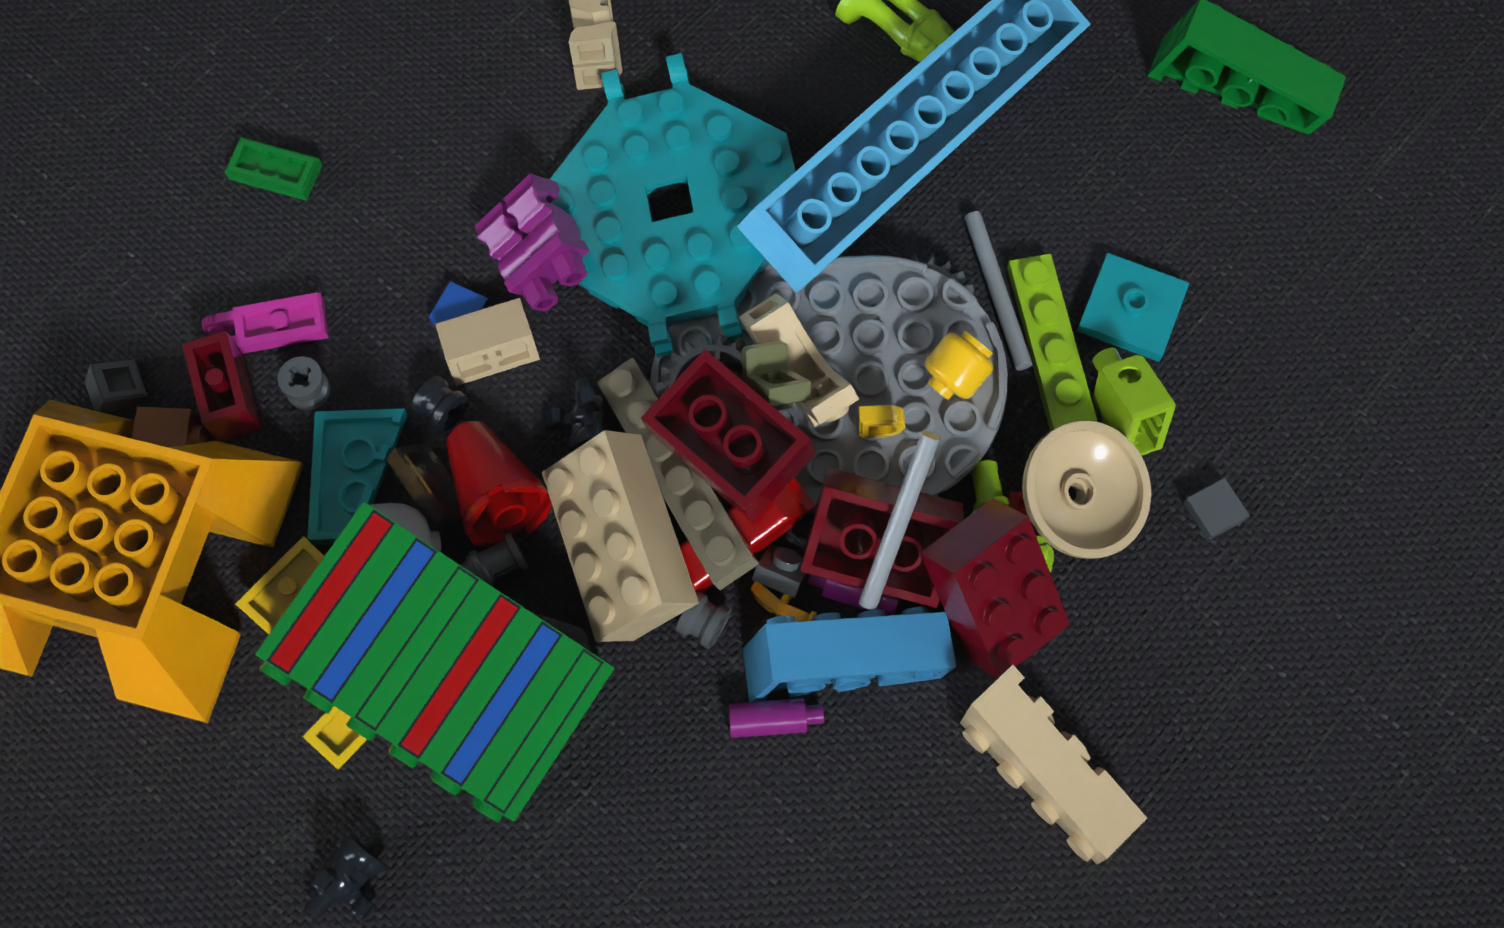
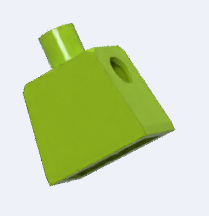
[1092,348,1176,456]

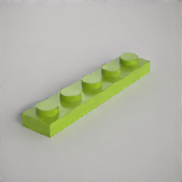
[1007,254,1098,431]

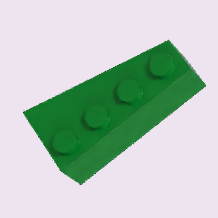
[1147,0,1346,135]

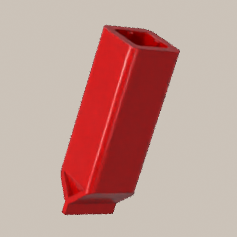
[679,477,816,593]

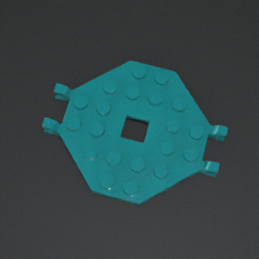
[550,53,796,358]

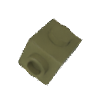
[742,340,811,410]

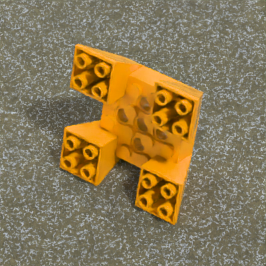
[0,400,304,723]

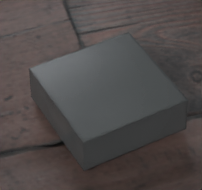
[1183,478,1250,541]

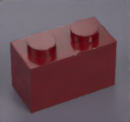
[182,331,262,442]

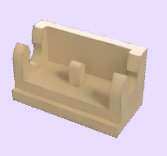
[435,298,540,386]

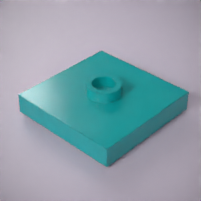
[1077,253,1189,362]

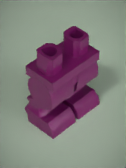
[475,174,590,311]

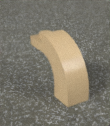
[739,293,859,427]

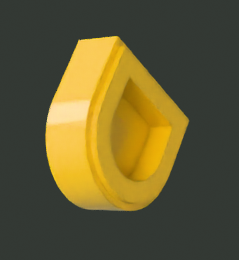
[858,405,906,438]

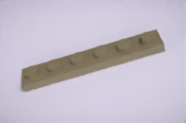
[597,357,759,590]

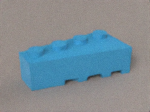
[742,607,956,702]

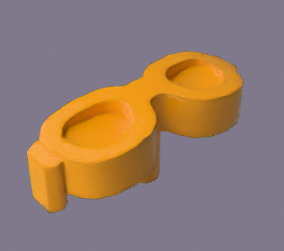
[751,581,817,622]

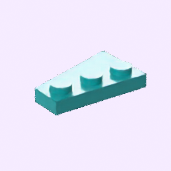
[307,409,408,545]

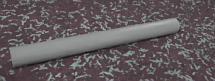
[964,211,1033,371]
[859,431,940,610]

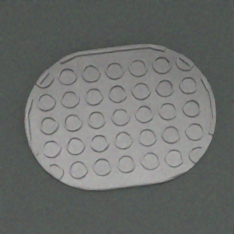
[650,255,1008,514]

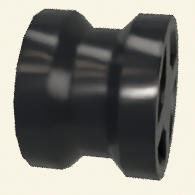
[411,375,469,432]

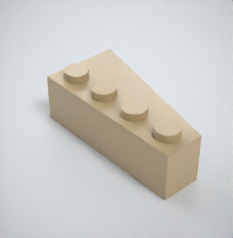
[960,665,1147,864]

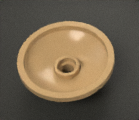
[1022,421,1151,559]

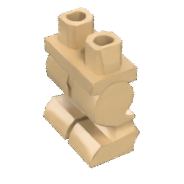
[569,0,622,90]

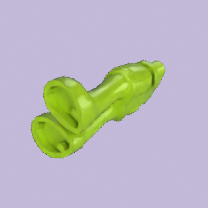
[835,0,955,63]

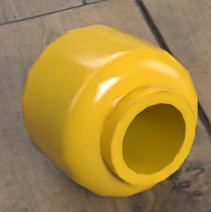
[925,330,993,400]

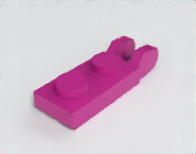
[202,292,329,354]

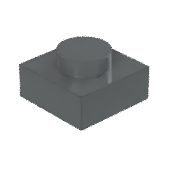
[752,544,808,598]

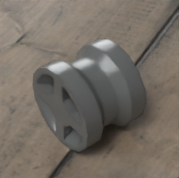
[277,356,331,411]
[676,591,732,650]

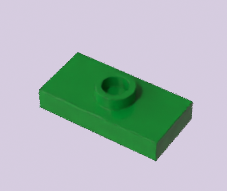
[224,137,323,201]

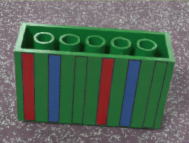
[255,501,615,823]

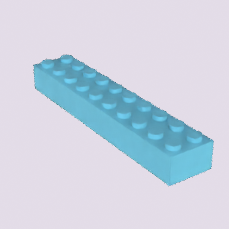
[737,0,1091,293]

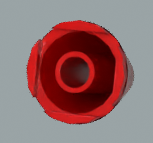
[446,421,552,548]

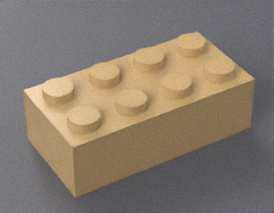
[542,430,699,642]

